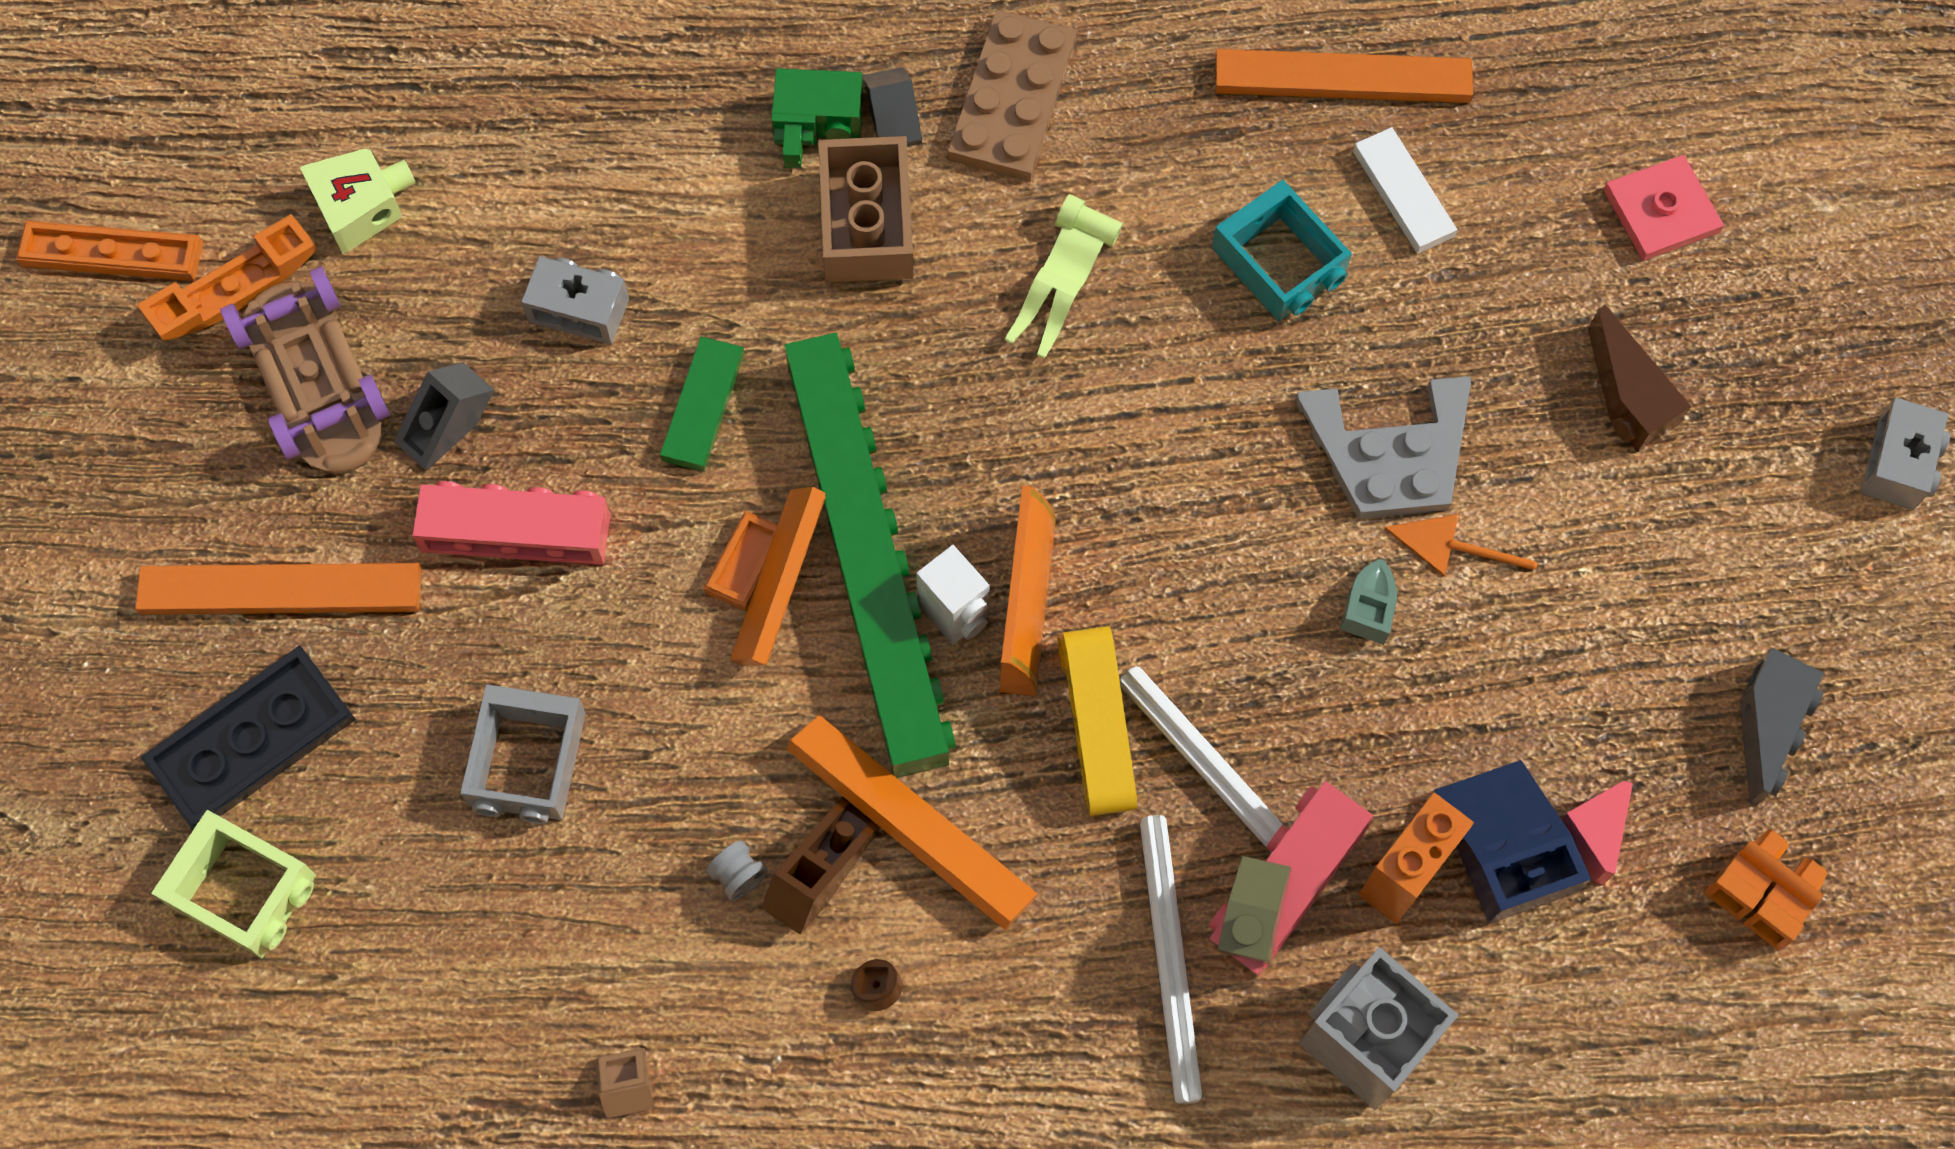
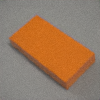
[704,510,778,612]

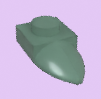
[1340,559,1397,645]

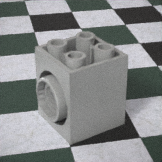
[1299,947,1459,1110]

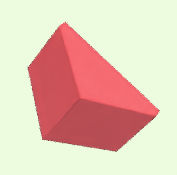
[1561,781,1633,885]

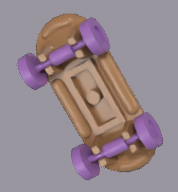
[220,266,390,473]

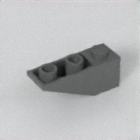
[1740,647,1824,806]

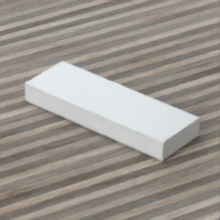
[1353,127,1458,254]

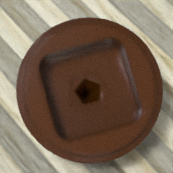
[851,959,903,1011]

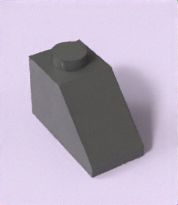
[394,362,494,470]

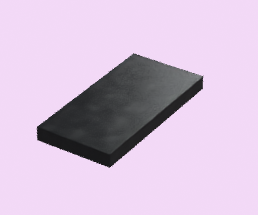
[140,645,356,830]

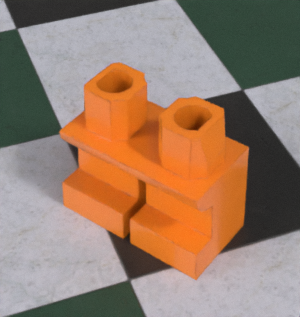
[1703,829,1828,951]

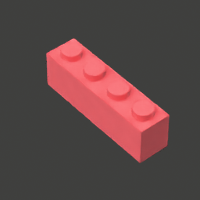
[412,481,611,565]
[1209,781,1374,977]

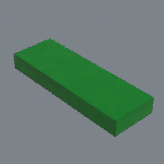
[660,336,745,472]

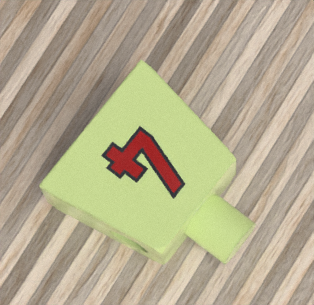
[300,149,416,254]

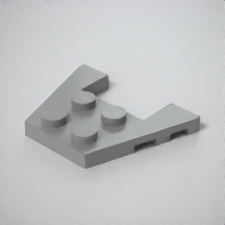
[1295,376,1471,519]

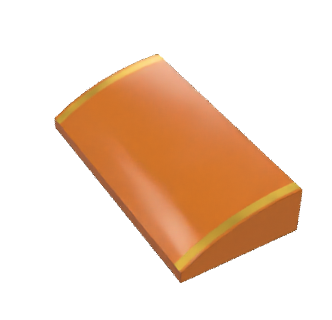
[999,485,1056,696]

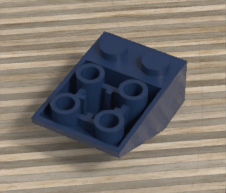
[1433,760,1591,924]

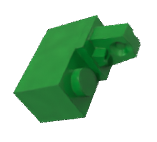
[771,68,864,168]

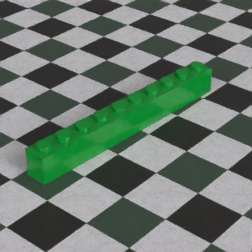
[784,332,956,778]

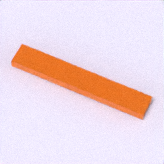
[1215,49,1473,103]
[135,563,422,615]
[786,715,1038,931]

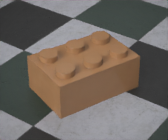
[818,136,914,283]

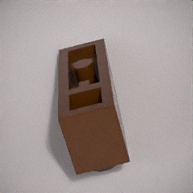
[1588,305,1691,452]
[761,797,881,935]

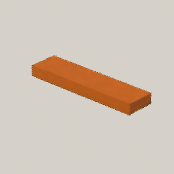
[16,220,204,281]
[730,487,826,666]

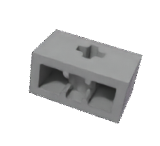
[521,256,629,345]
[1861,397,1950,510]

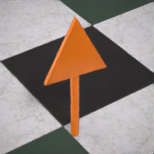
[1385,514,1537,576]

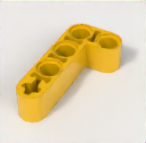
[1057,626,1137,817]

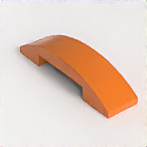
[136,214,317,341]

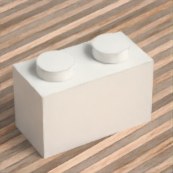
[916,545,990,645]

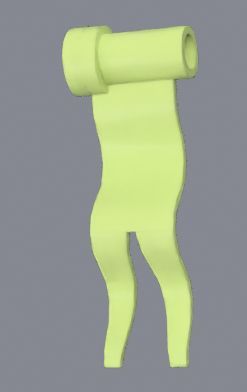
[1005,194,1123,359]

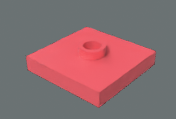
[1603,155,1724,261]

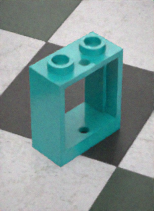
[1211,180,1352,322]

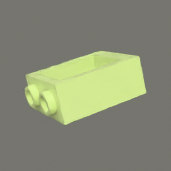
[151,810,316,959]

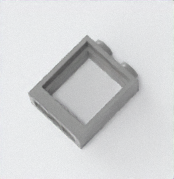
[460,684,586,824]

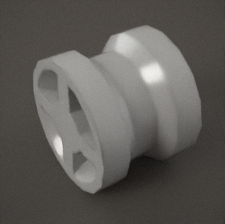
[706,840,768,902]

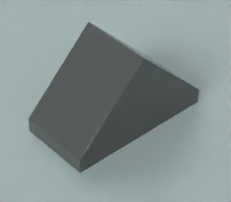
[863,67,922,147]

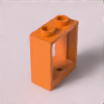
[1358,792,1475,925]

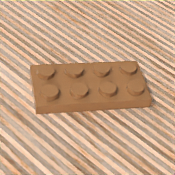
[948,9,1078,182]

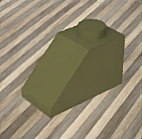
[1218,856,1291,965]

